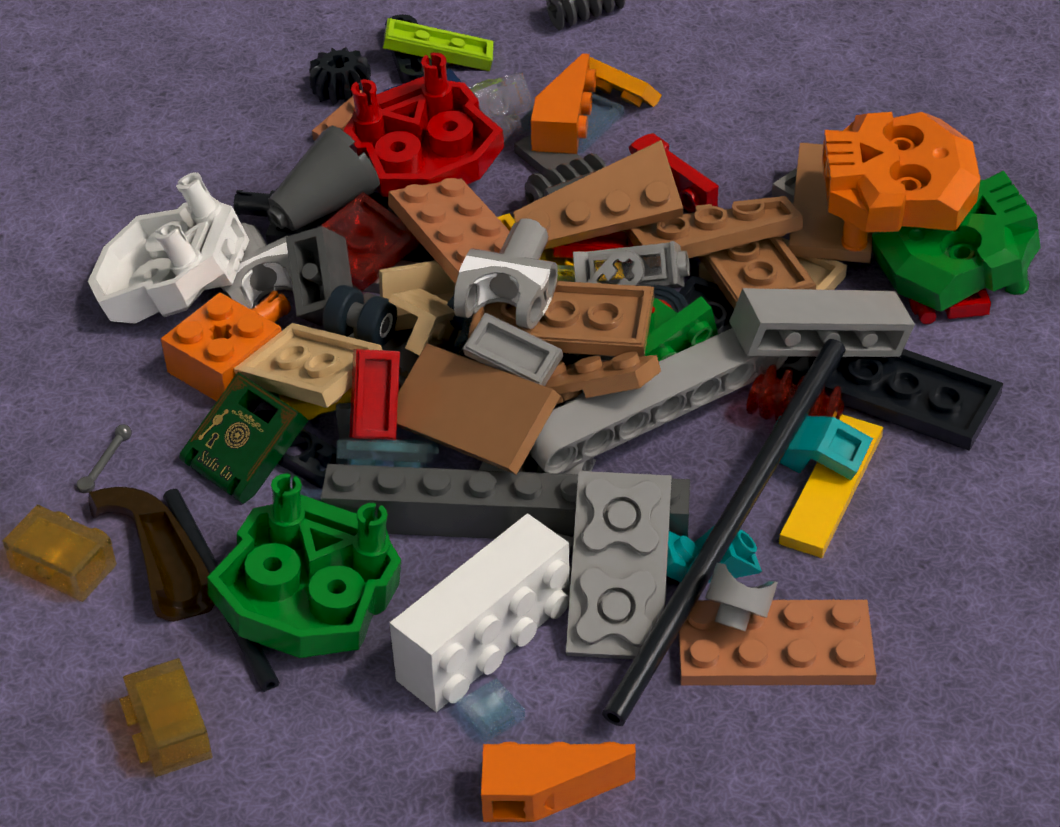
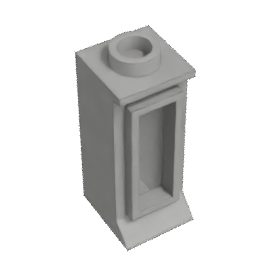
[573,241,690,288]

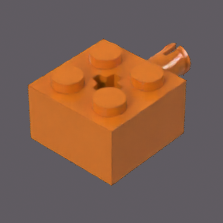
[160,290,291,401]

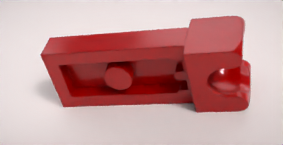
[629,133,719,212]

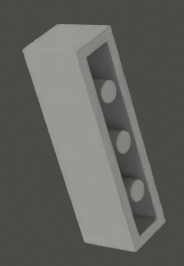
[729,288,915,357]

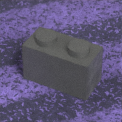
[286,226,353,326]

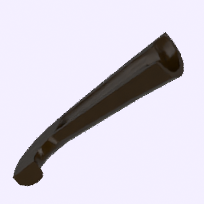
[88,487,215,622]

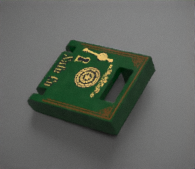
[179,372,308,504]

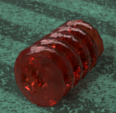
[746,364,844,421]

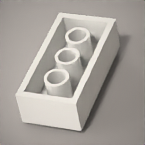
[390,513,570,712]

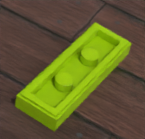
[383,18,494,71]

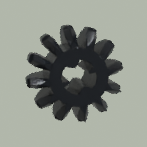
[309,47,371,106]

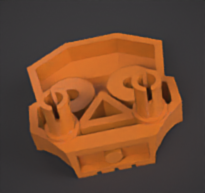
[822,112,980,252]

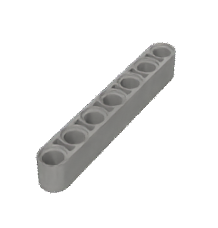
[529,328,788,474]

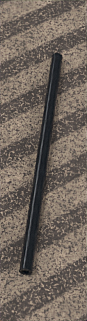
[602,339,846,726]

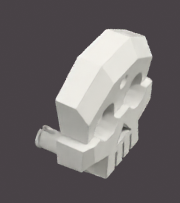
[88,172,249,324]

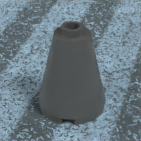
[267,125,380,231]

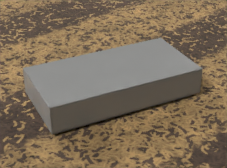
[463,313,563,386]

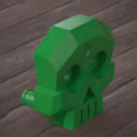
[872,170,1041,312]
[207,473,401,658]

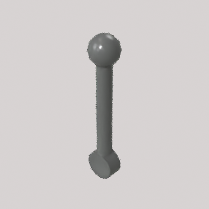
[77,424,132,493]

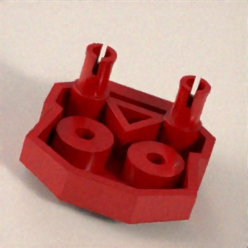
[343,52,504,197]

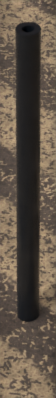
[163,489,279,692]

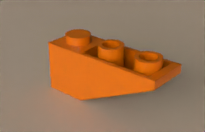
[531,53,596,154]
[481,742,636,822]

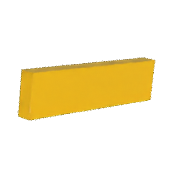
[779,414,883,558]

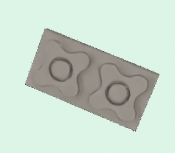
[566,471,672,660]

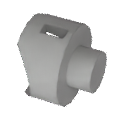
[705,563,778,631]

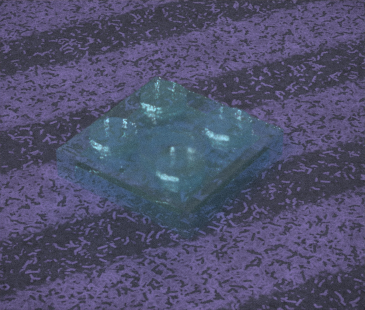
[337,437,439,468]

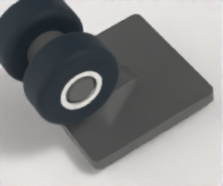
[323,285,413,351]

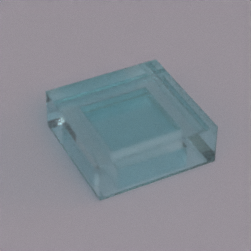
[457,678,525,743]

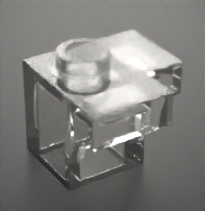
[469,73,534,141]

